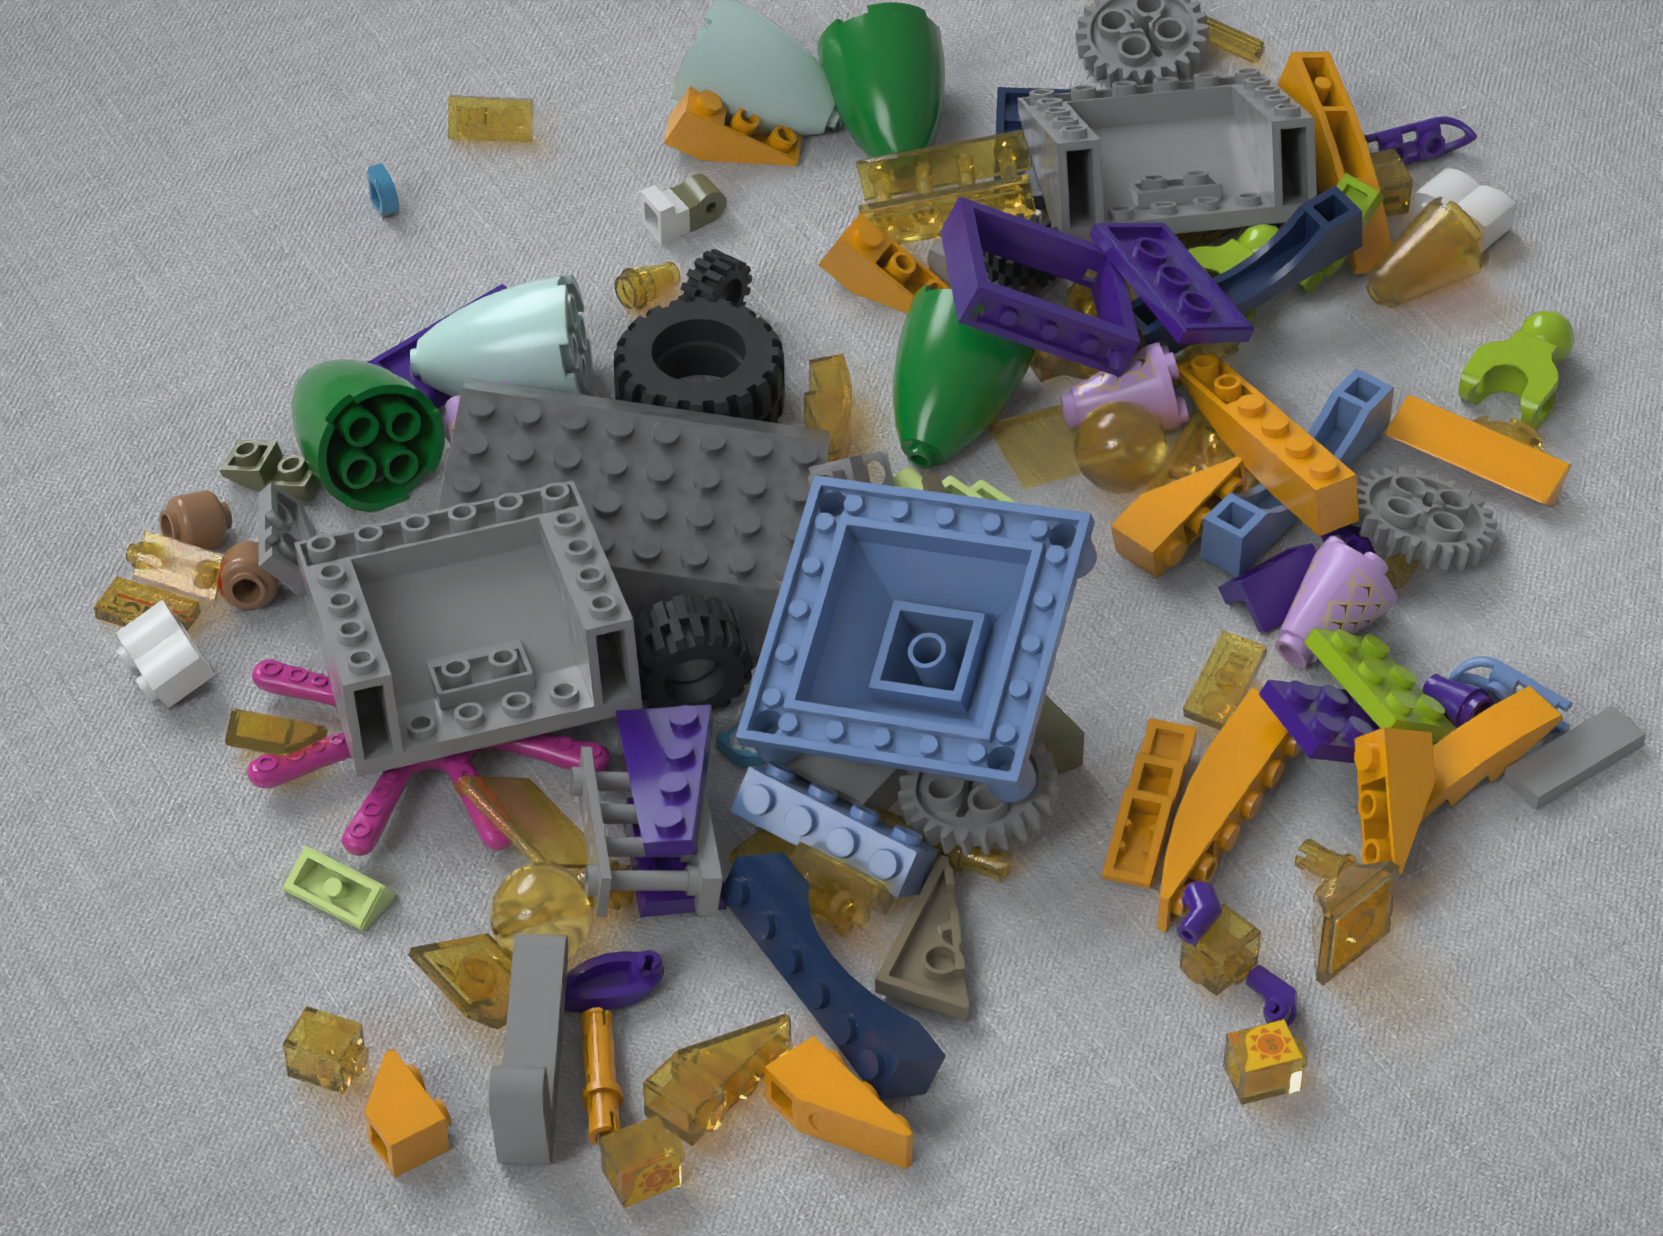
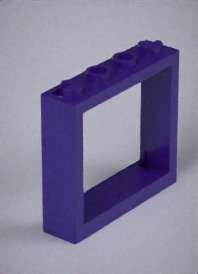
[940,196,1141,377]

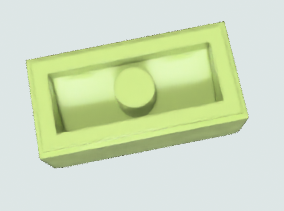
[282,845,397,932]

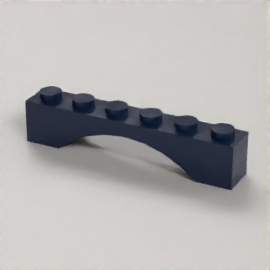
[1131,185,1362,355]
[720,852,946,1100]

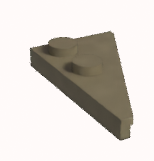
[875,855,970,1021]

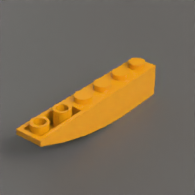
[1277,52,1395,274]
[1177,352,1359,536]
[1157,687,1302,932]

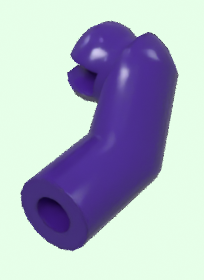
[1177,881,1222,945]
[1246,964,1297,1027]

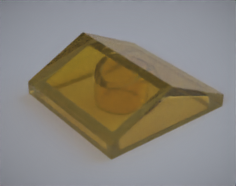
[408,933,512,1030]

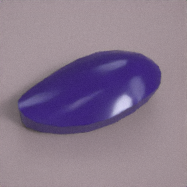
[564,950,665,1012]

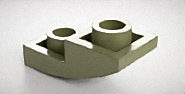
[219,440,320,500]

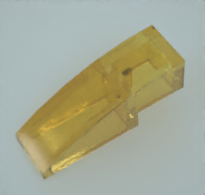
[804,353,852,463]

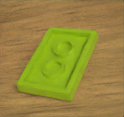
[1304,628,1456,742]

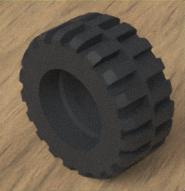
[613,297,785,423]

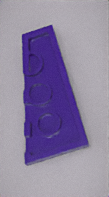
[615,704,714,857]

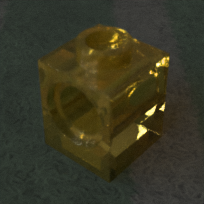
[1370,149,1413,217]

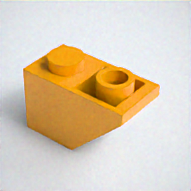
[365,1049,452,1178]

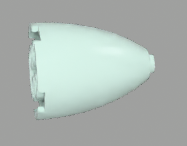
[671,0,841,136]
[410,275,593,396]

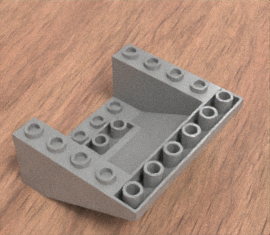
[1018,68,1317,243]
[294,481,643,777]

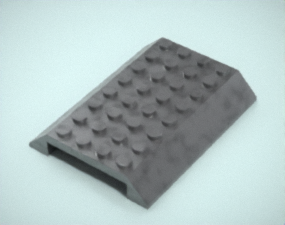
[437,378,830,659]

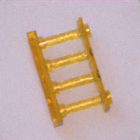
[856,129,1037,245]

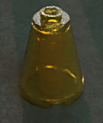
[1366,197,1490,308]

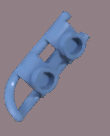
[1449,656,1573,735]

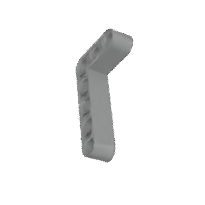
[489,933,568,1165]

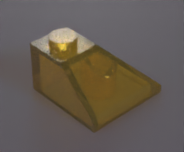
[1312,861,1400,986]

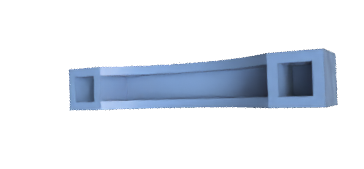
[1200,368,1394,577]

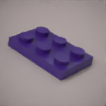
[1259,679,1380,764]

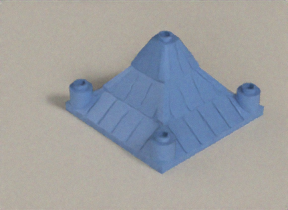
[735,475,1097,802]

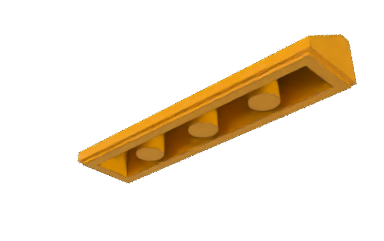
[1385,394,1572,506]

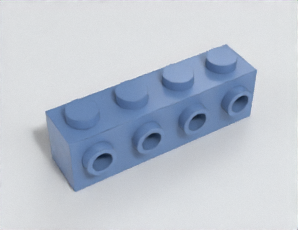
[730,761,939,898]

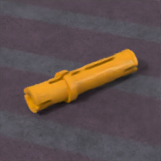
[580,1007,623,1148]

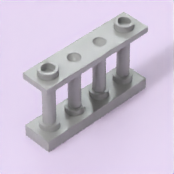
[570,747,723,916]

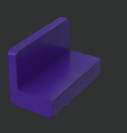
[1218,543,1316,633]

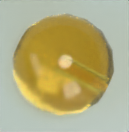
[1074,400,1168,494]
[489,862,594,958]

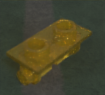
[125,530,224,601]

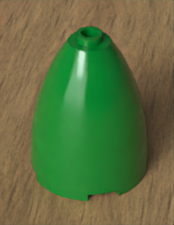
[817,2,946,177]
[893,285,1037,468]
[291,359,445,512]

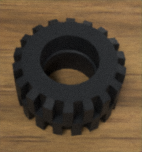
[634,594,753,713]

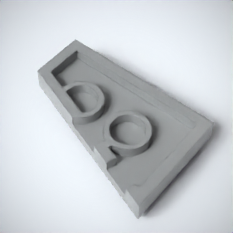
[258,482,314,597]

